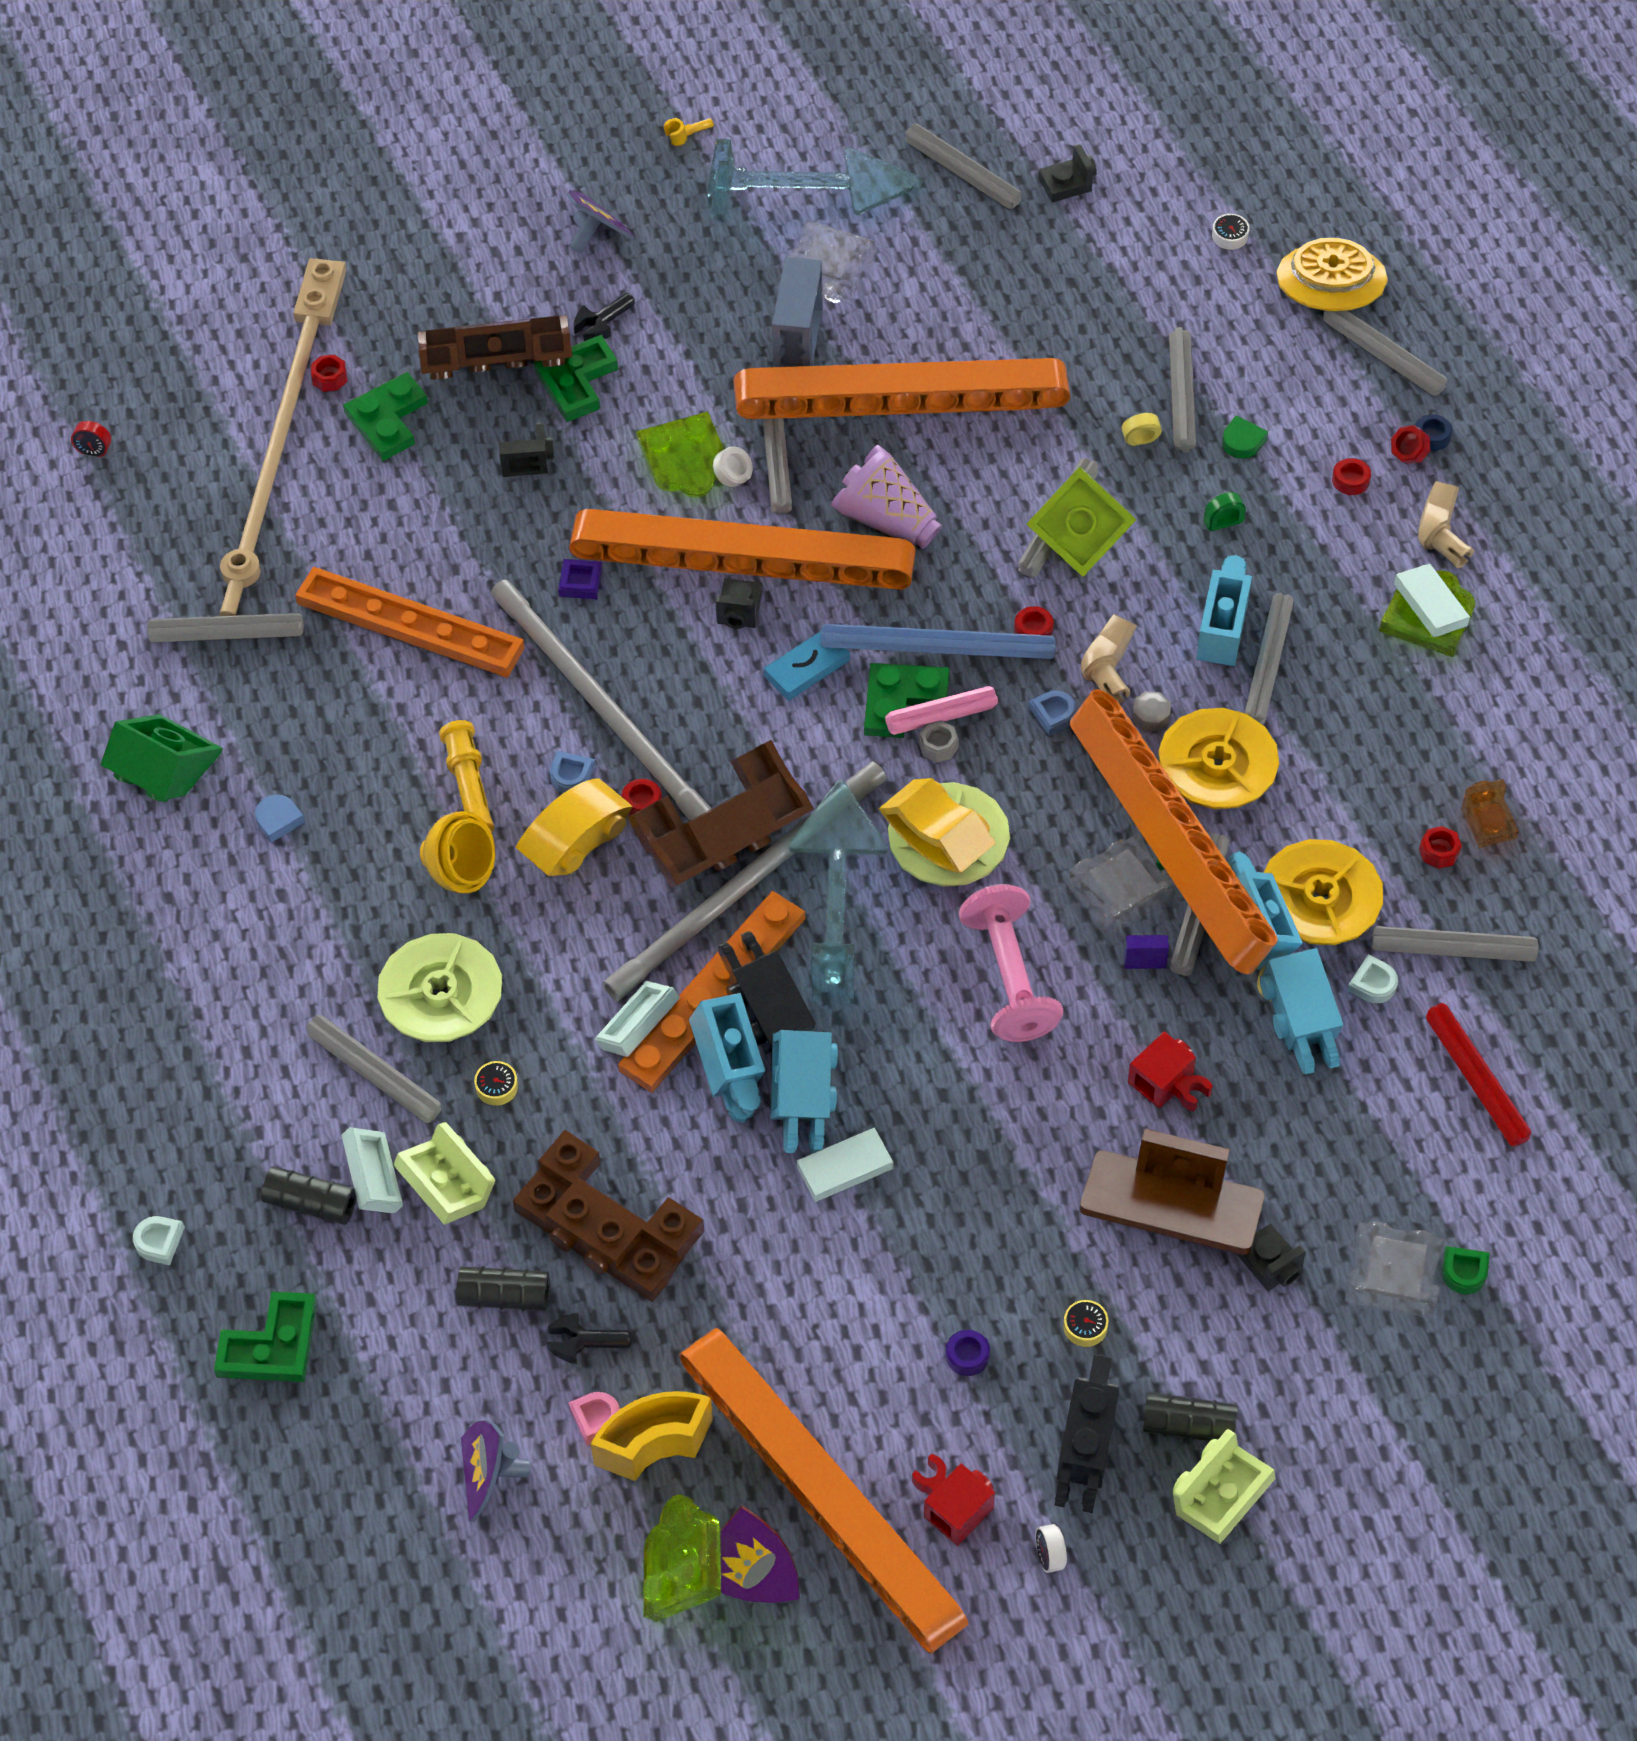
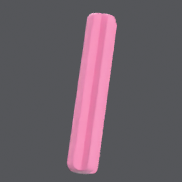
[885,686,998,735]

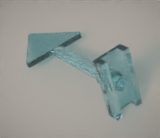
[707,139,924,217]
[789,780,888,1004]

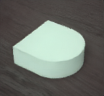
[1347,954,1398,1003]
[133,1216,185,1265]

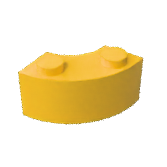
[515,778,633,876]
[878,778,996,873]
[591,1391,713,1481]

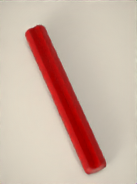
[1426,1003,1532,1147]

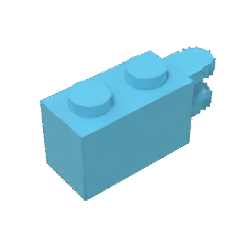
[1196,554,1252,666]
[1228,851,1303,970]
[1260,948,1343,1075]
[689,993,765,1123]
[770,1030,838,1154]

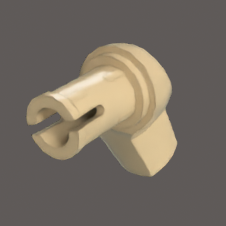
[1418,481,1474,569]
[1081,614,1137,704]

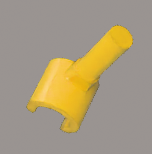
[664,118,714,146]

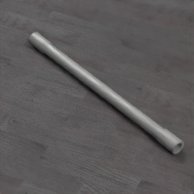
[491,580,712,820]
[602,761,886,1002]

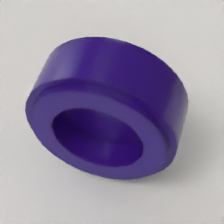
[945,1330,990,1376]

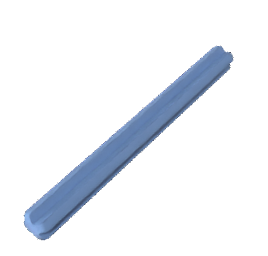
[821,624,1056,659]

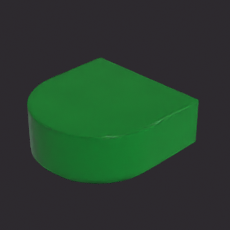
[1222,415,1268,459]
[1204,492,1246,532]
[1442,1246,1490,1294]

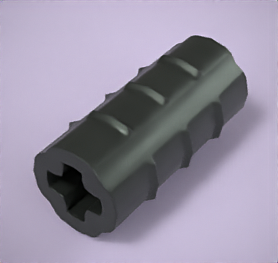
[261,1166,357,1225]
[456,1265,550,1312]
[1142,1391,1238,1442]

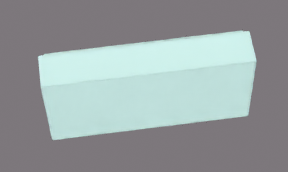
[1394,563,1470,638]
[594,981,680,1057]
[341,1127,403,1213]
[797,1128,893,1202]

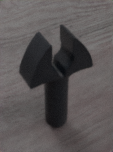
[573,293,635,341]
[547,1313,632,1364]

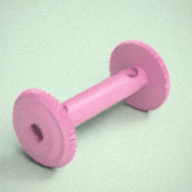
[959,884,1063,1042]

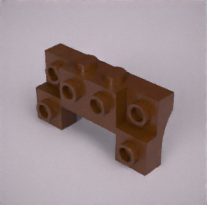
[418,314,572,380]
[627,740,814,888]
[513,1130,704,1302]

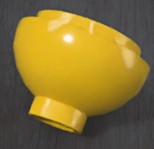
[420,811,495,894]

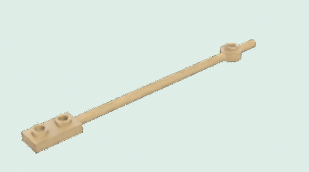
[220,258,347,616]

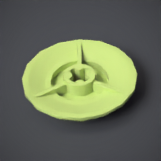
[888,782,1010,887]
[377,933,502,1042]

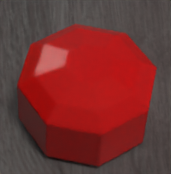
[311,355,347,392]
[1391,425,1430,464]
[1419,826,1462,869]

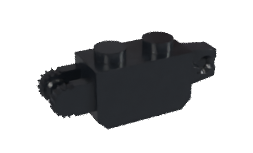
[1054,1355,1120,1513]

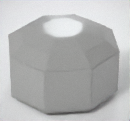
[1132,691,1171,732]
[919,721,959,762]

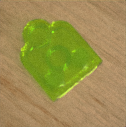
[636,411,724,497]
[1379,570,1476,657]
[643,1494,721,1621]

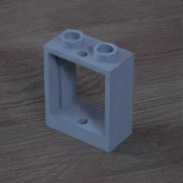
[772,256,823,367]

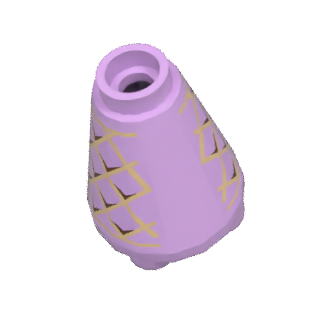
[831,445,942,549]

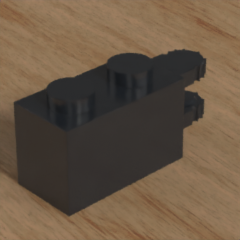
[718,931,816,1055]

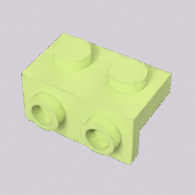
[393,1122,495,1225]
[1173,1429,1276,1544]

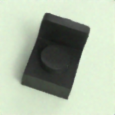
[1038,144,1097,202]
[499,423,554,477]
[716,578,763,629]
[1236,1223,1306,1291]

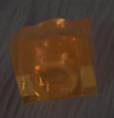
[1461,779,1519,848]

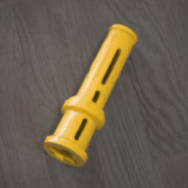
[439,720,495,833]

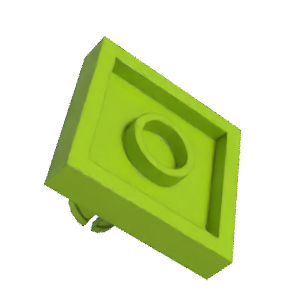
[1026,466,1137,577]

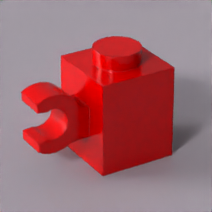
[1128,1031,1213,1112]
[912,1454,995,1547]

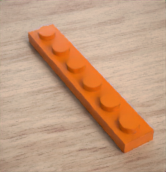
[295,566,525,678]
[618,890,806,1093]

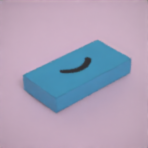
[764,631,850,701]

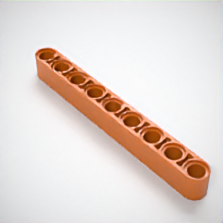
[733,358,1071,419]
[569,509,916,590]
[1070,689,1278,974]
[679,1328,968,1654]

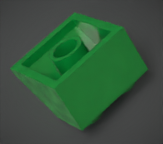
[100,714,223,802]

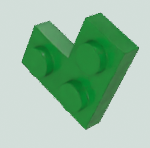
[534,335,618,423]
[343,372,428,461]
[864,663,949,738]
[214,1291,317,1382]

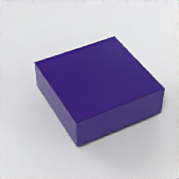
[558,559,603,600]
[1124,935,1169,969]

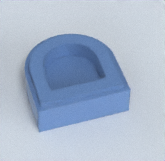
[1029,691,1076,736]
[550,751,596,793]
[255,795,305,843]

